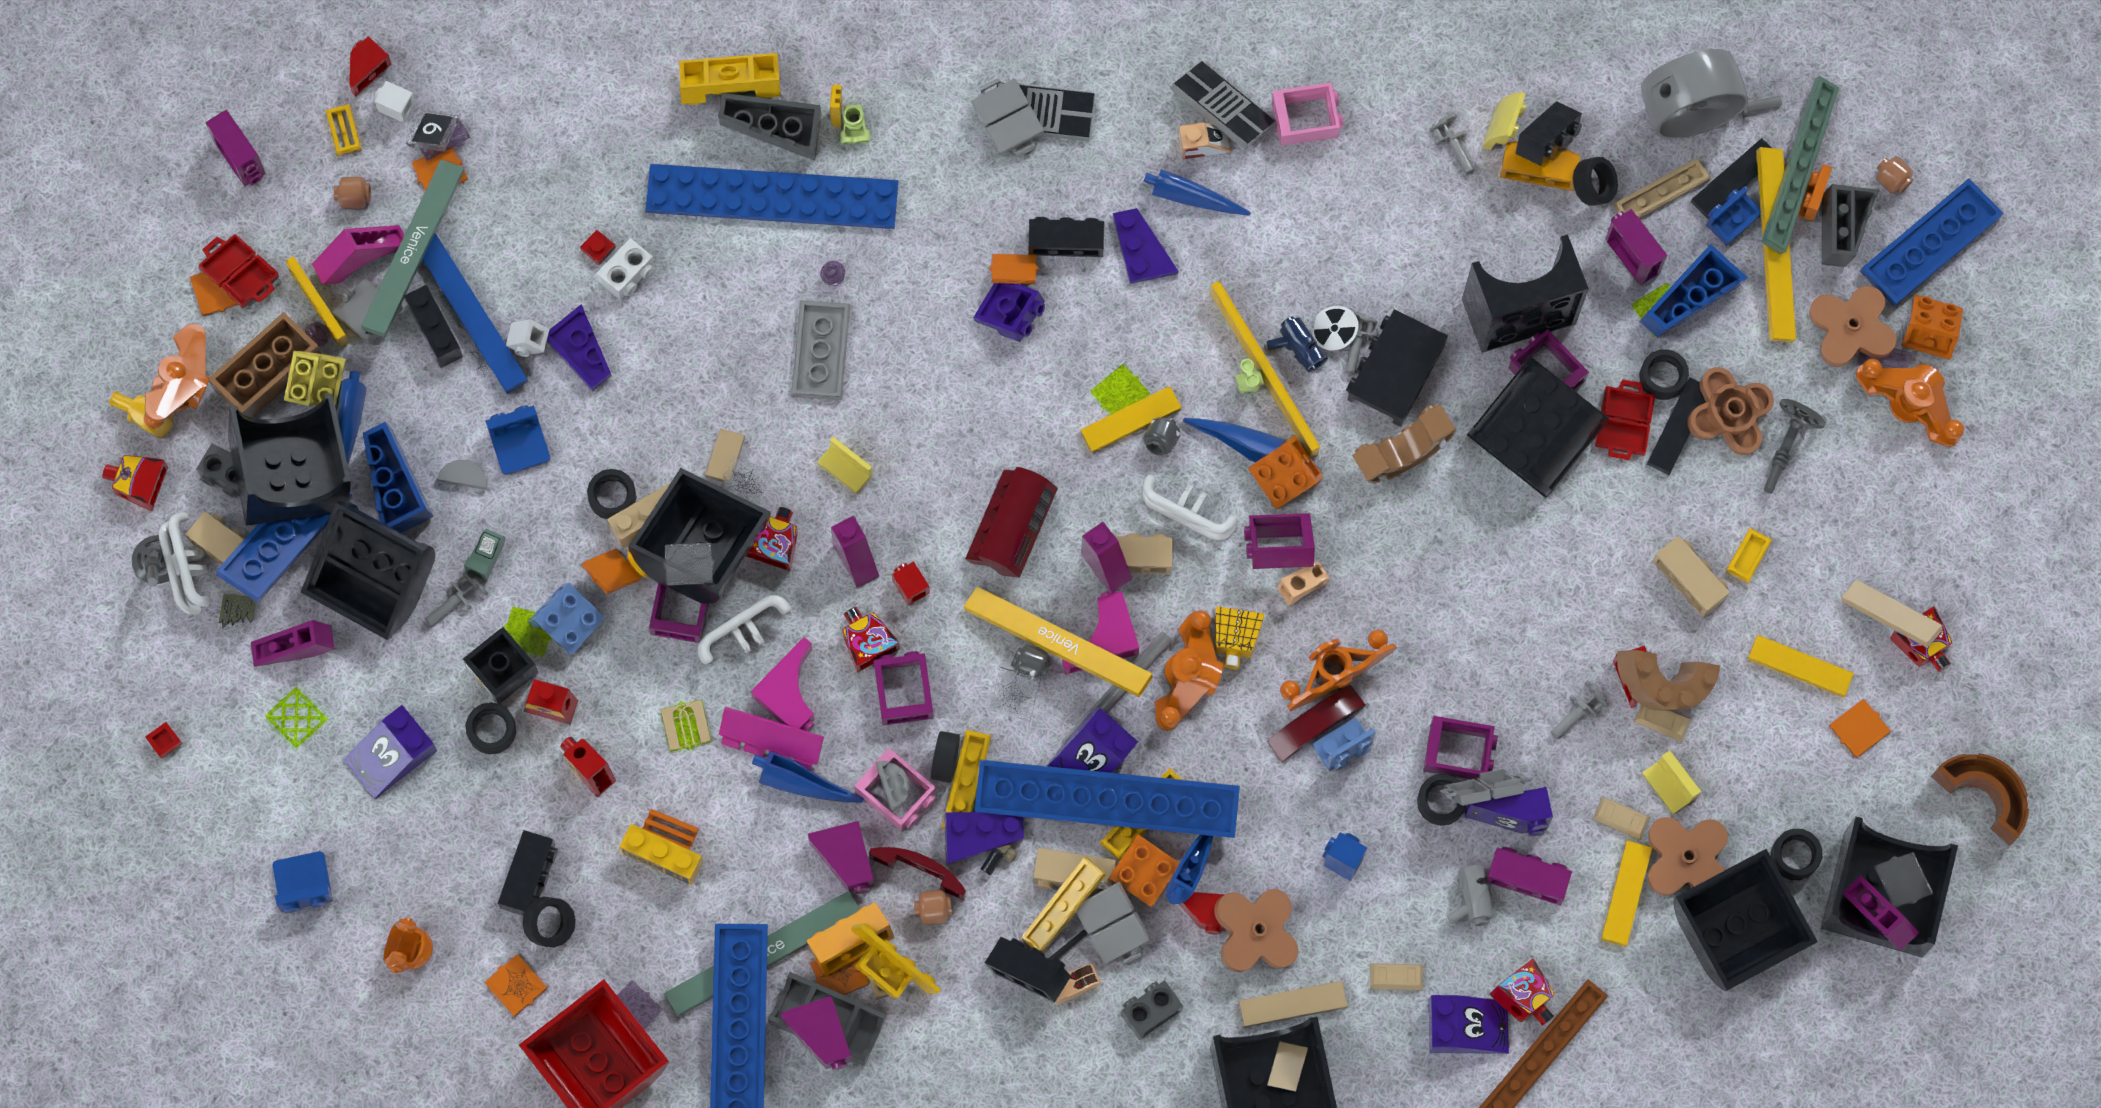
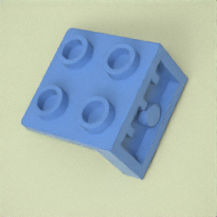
[528,583,605,654]
[1312,718,1376,771]

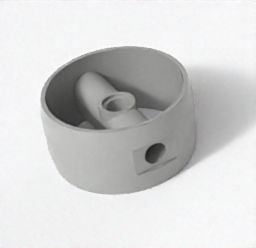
[1641,49,1748,139]

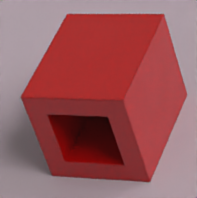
[892,561,930,606]

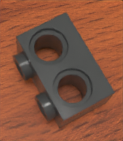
[196,443,240,498]
[1121,980,1183,1040]

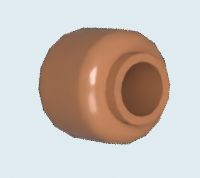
[1876,157,1914,194]
[334,177,371,209]
[914,890,952,925]

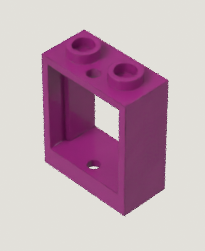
[205,109,266,187]
[1605,209,1667,286]
[1508,329,1589,390]
[1244,513,1315,569]
[649,583,709,643]
[874,651,934,726]
[1423,715,1498,781]

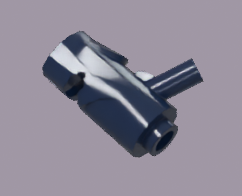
[1267,316,1328,372]

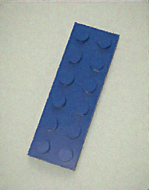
[1860,178,2004,307]
[216,491,352,603]

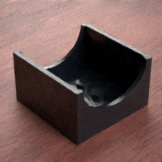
[1462,234,1589,353]
[228,394,351,526]
[1821,816,1958,958]
[1210,1016,1337,1108]

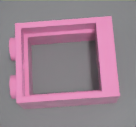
[1271,83,1344,146]
[854,748,936,832]

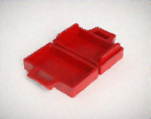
[199,234,279,308]
[1595,379,1655,460]

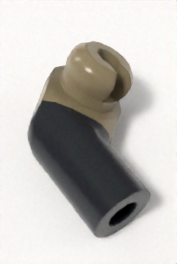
[980,845,1018,875]

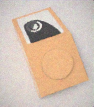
[1178,122,1231,160]

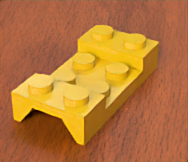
[679,53,781,105]

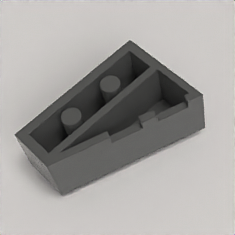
[1822,184,1879,267]

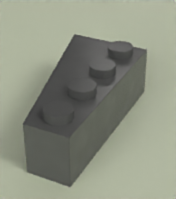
[718,93,822,160]

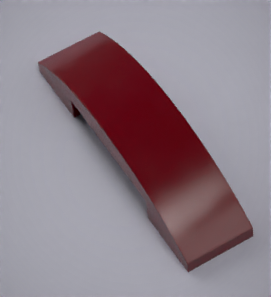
[1267,685,1366,762]
[869,847,966,901]

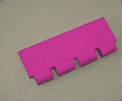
[718,706,824,771]

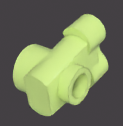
[840,104,871,144]
[1235,359,1264,395]

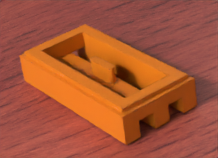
[642,809,699,850]

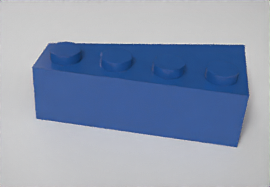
[1640,244,1748,338]
[362,422,434,533]

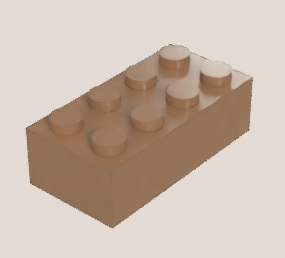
[208,312,321,418]

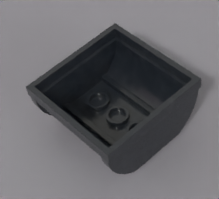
[1467,356,1610,498]
[628,468,771,604]
[301,501,435,640]
[1673,849,1818,992]

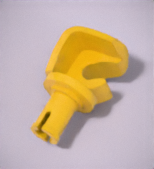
[109,391,174,439]

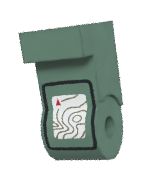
[464,529,505,581]

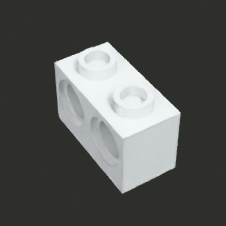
[596,238,654,300]

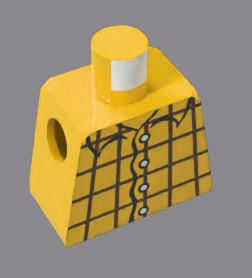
[1214,606,1264,670]

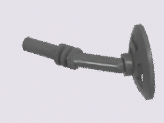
[1764,399,1826,494]
[132,535,173,587]

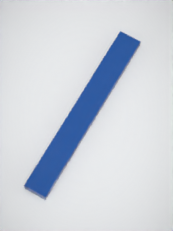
[423,233,529,394]

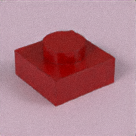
[580,229,616,265]
[145,722,183,759]

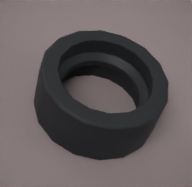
[1573,157,1618,206]
[1639,349,1689,400]
[587,469,637,519]
[465,702,517,755]
[931,731,960,783]
[1417,774,1466,826]
[1770,828,1823,880]
[522,896,576,948]

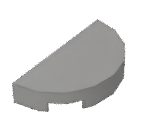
[437,460,487,490]
[875,761,910,812]

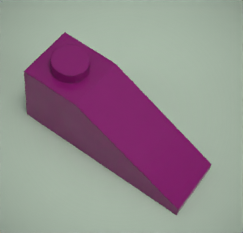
[251,620,335,667]
[1842,875,1919,951]

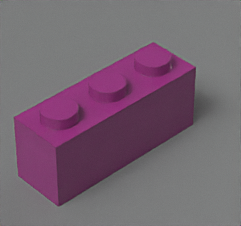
[1486,847,1572,906]

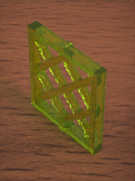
[265,687,328,749]

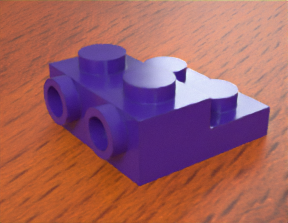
[973,283,1045,342]

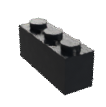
[1515,101,1582,166]
[1028,217,1104,257]
[404,285,463,368]
[497,830,558,916]
[984,937,1071,1003]

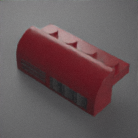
[965,467,1058,578]

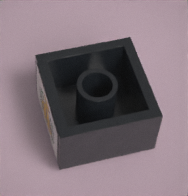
[463,627,538,704]

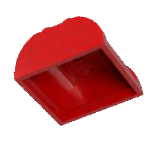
[519,979,670,1108]

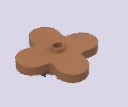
[1809,286,1896,367]
[1688,367,1774,455]
[1648,817,1728,896]
[1214,889,1298,972]

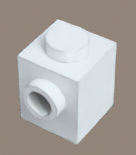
[374,81,416,123]
[506,319,549,357]

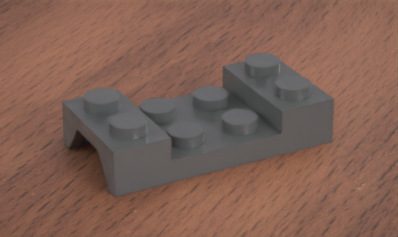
[767,972,887,1066]

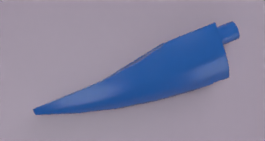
[1143,169,1251,216]
[337,371,367,464]
[1183,417,1285,463]
[752,752,864,803]
[1166,835,1213,904]

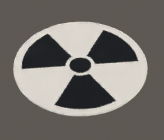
[1312,306,1358,351]

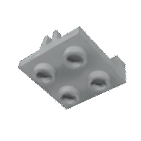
[332,277,403,345]

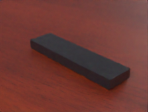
[1691,138,1772,219]
[1647,377,1706,475]

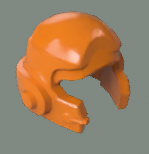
[383,917,433,974]

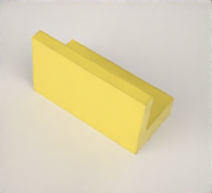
[817,436,873,495]
[1642,750,1701,814]

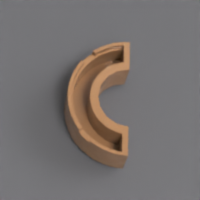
[1352,404,1456,483]
[1617,650,1720,710]

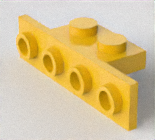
[851,923,941,999]

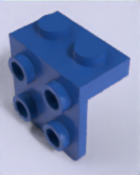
[485,405,551,475]
[272,851,333,913]

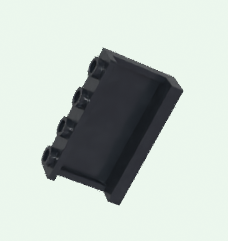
[1346,309,1448,427]

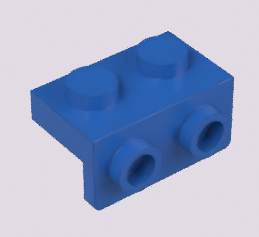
[1706,186,1761,246]

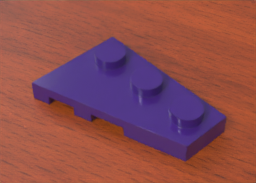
[1113,208,1179,284]
[546,304,612,392]
[944,812,1024,866]

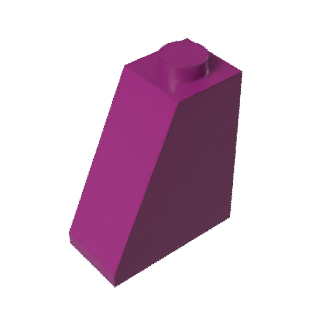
[831,515,879,588]
[1081,522,1132,594]
[808,821,874,894]
[780,996,852,1071]

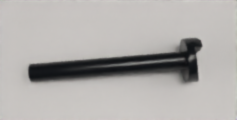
[1048,929,1088,960]

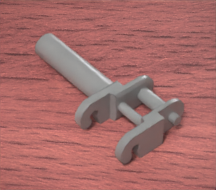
[1724,96,1782,127]
[1429,113,1475,174]
[1345,312,1378,375]
[425,572,488,626]
[1551,680,1609,739]

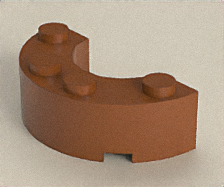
[1931,753,2029,846]

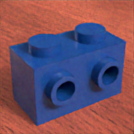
[1322,832,1367,881]

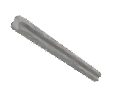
[1062,632,1171,744]

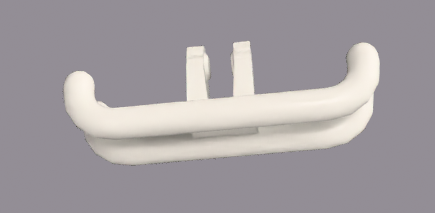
[1142,475,1237,541]
[158,512,211,615]
[698,595,791,664]

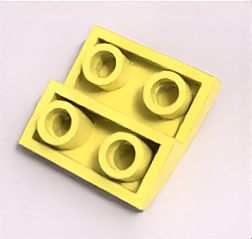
[1482,92,1527,150]
[284,351,346,408]

